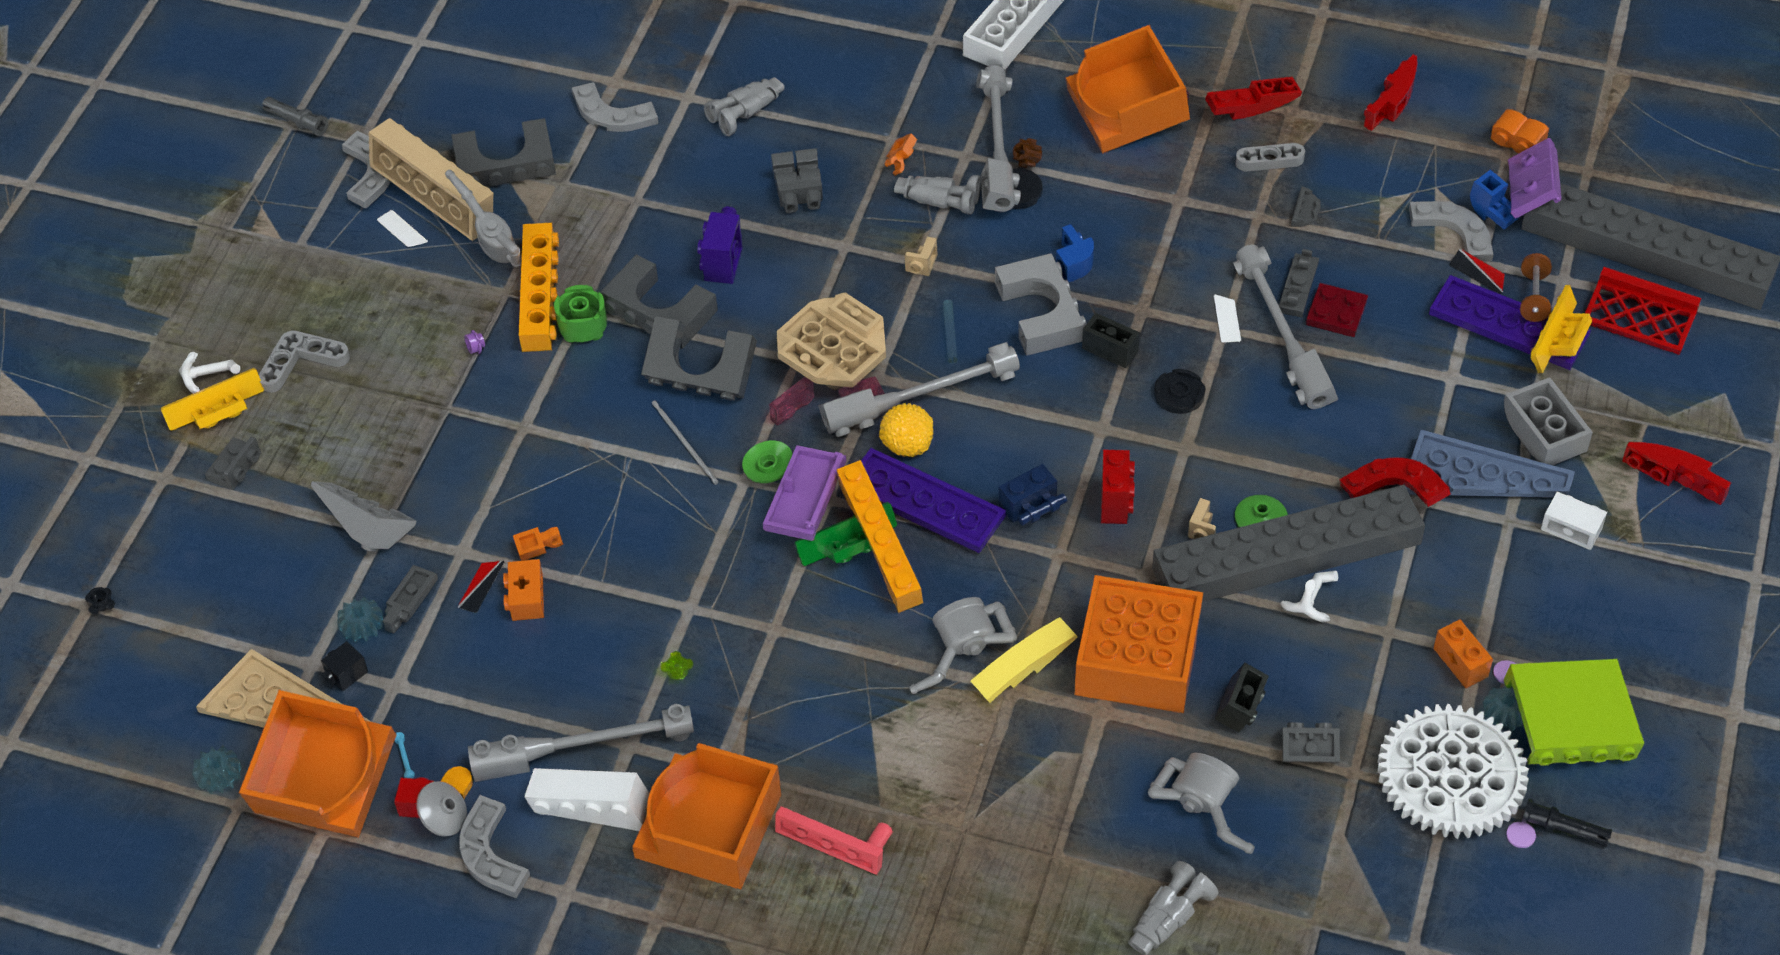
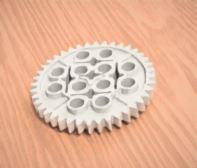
[1377,704,1529,839]

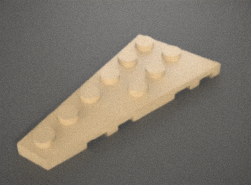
[196,649,371,728]

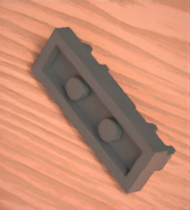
[1279,249,1319,318]

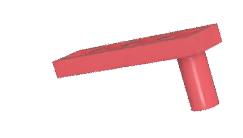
[775,806,893,875]

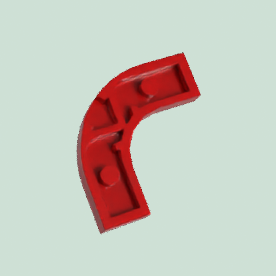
[1339,458,1451,507]

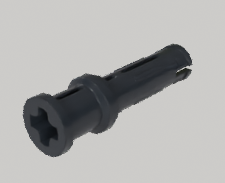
[1521,798,1612,847]

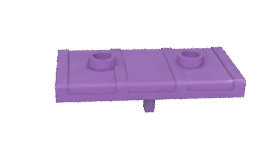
[1508,138,1561,219]
[763,445,846,541]

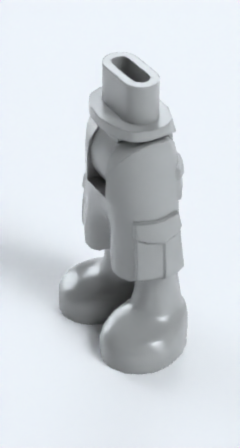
[704,77,785,136]
[894,175,981,214]
[1128,861,1219,955]

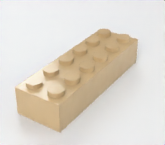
[369,118,493,241]

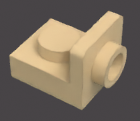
[905,237,938,276]
[1188,498,1216,539]

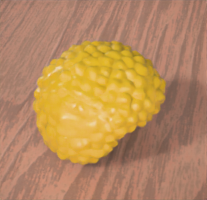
[879,403,933,457]

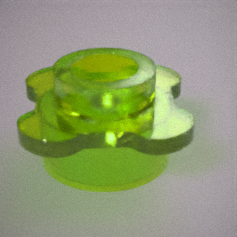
[660,651,693,680]

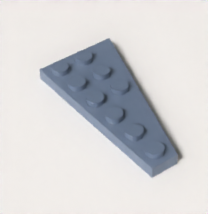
[1405,430,1575,497]

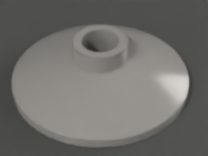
[417,781,467,837]

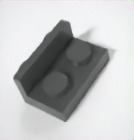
[205,437,261,490]
[1280,722,1340,763]

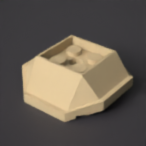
[777,293,886,390]

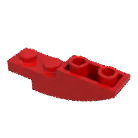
[1364,54,1417,131]
[1205,77,1302,120]
[1622,442,1731,505]

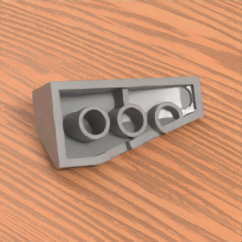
[311,481,417,552]

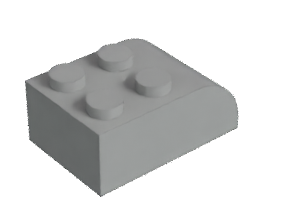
[1504,377,1593,465]

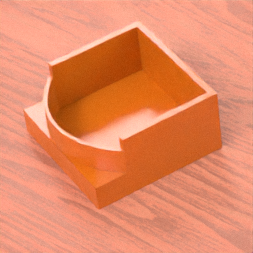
[1065,25,1190,153]
[1075,575,1203,713]
[239,690,396,838]
[632,743,781,890]

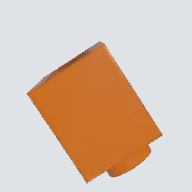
[503,559,544,621]
[1433,619,1493,688]

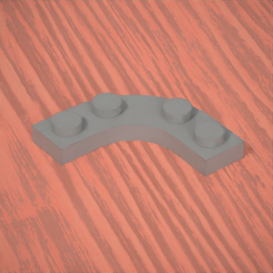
[572,82,659,132]
[342,131,391,209]
[1409,201,1493,261]
[459,795,530,899]

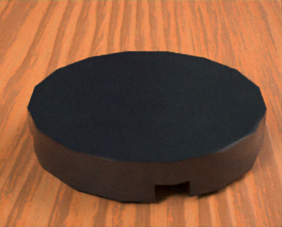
[1013,168,1043,209]
[1154,369,1206,414]

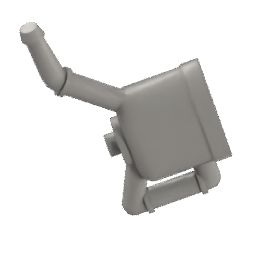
[445,170,522,268]
[909,597,1017,694]
[1148,753,1255,854]

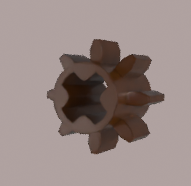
[1013,138,1042,168]

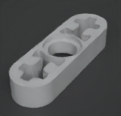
[1235,143,1305,171]

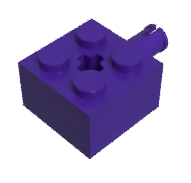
[697,206,743,284]

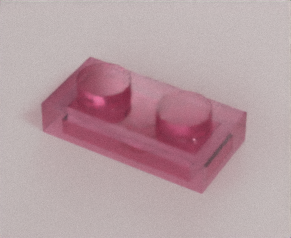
[769,377,814,426]

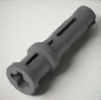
[262,97,328,136]

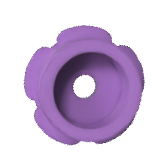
[464,330,485,354]

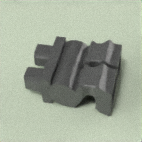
[771,148,823,213]

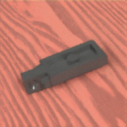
[382,565,438,634]

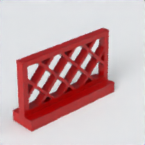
[1585,267,1702,355]

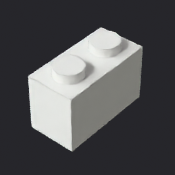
[1541,492,1607,550]

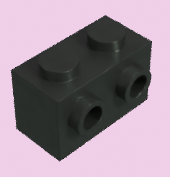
[1082,313,1140,368]
[1215,663,1269,733]

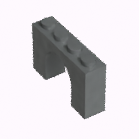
[451,118,556,187]
[600,254,718,349]
[641,316,757,401]

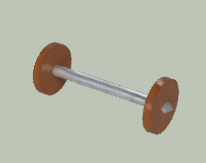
[1520,253,1552,322]

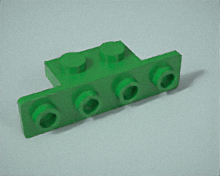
[795,502,897,566]

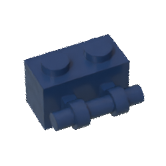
[999,464,1067,526]

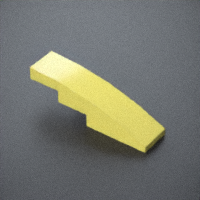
[971,617,1078,703]

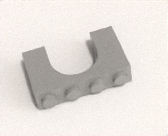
[995,253,1086,356]

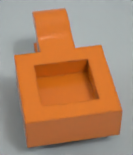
[885,133,917,176]
[513,527,563,561]

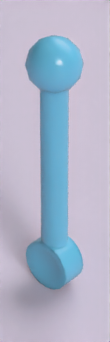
[394,732,415,779]

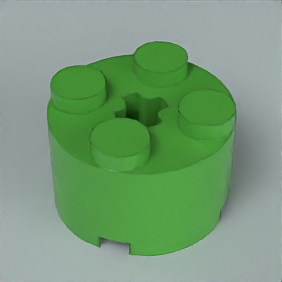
[554,285,607,343]

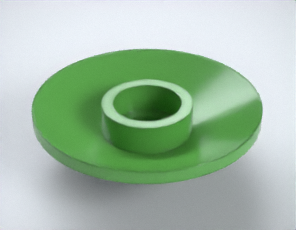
[742,440,793,483]
[1235,495,1288,528]

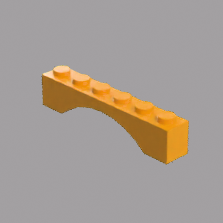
[836,460,923,613]

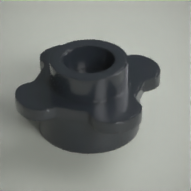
[85,587,115,615]

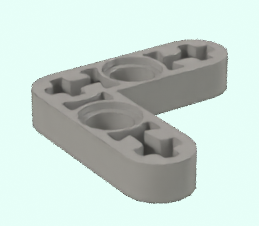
[259,331,350,393]

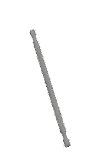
[652,400,719,485]

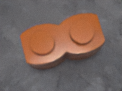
[1491,109,1549,154]

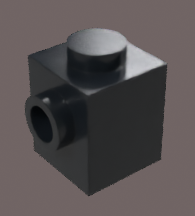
[321,641,368,691]

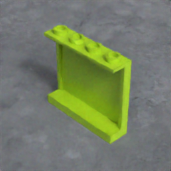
[1503,659,1644,766]

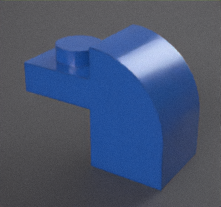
[1470,170,1521,230]
[1056,224,1094,283]

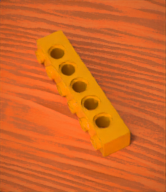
[519,223,559,352]

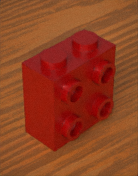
[1101,450,1135,524]

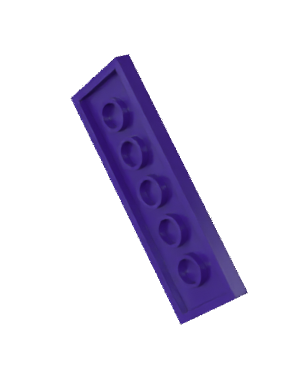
[1429,275,1591,370]
[861,448,1006,554]

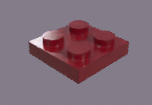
[1306,283,1368,338]

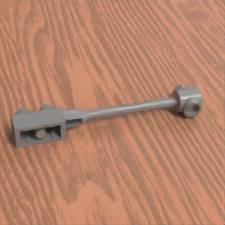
[976,65,1021,212]
[1233,245,1338,409]
[818,342,1020,437]
[468,704,694,782]

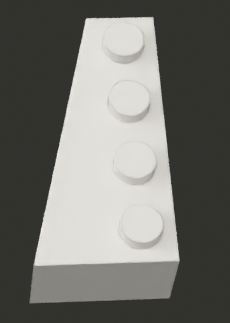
[524,768,649,831]

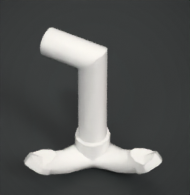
[179,352,240,394]
[1280,571,1338,622]

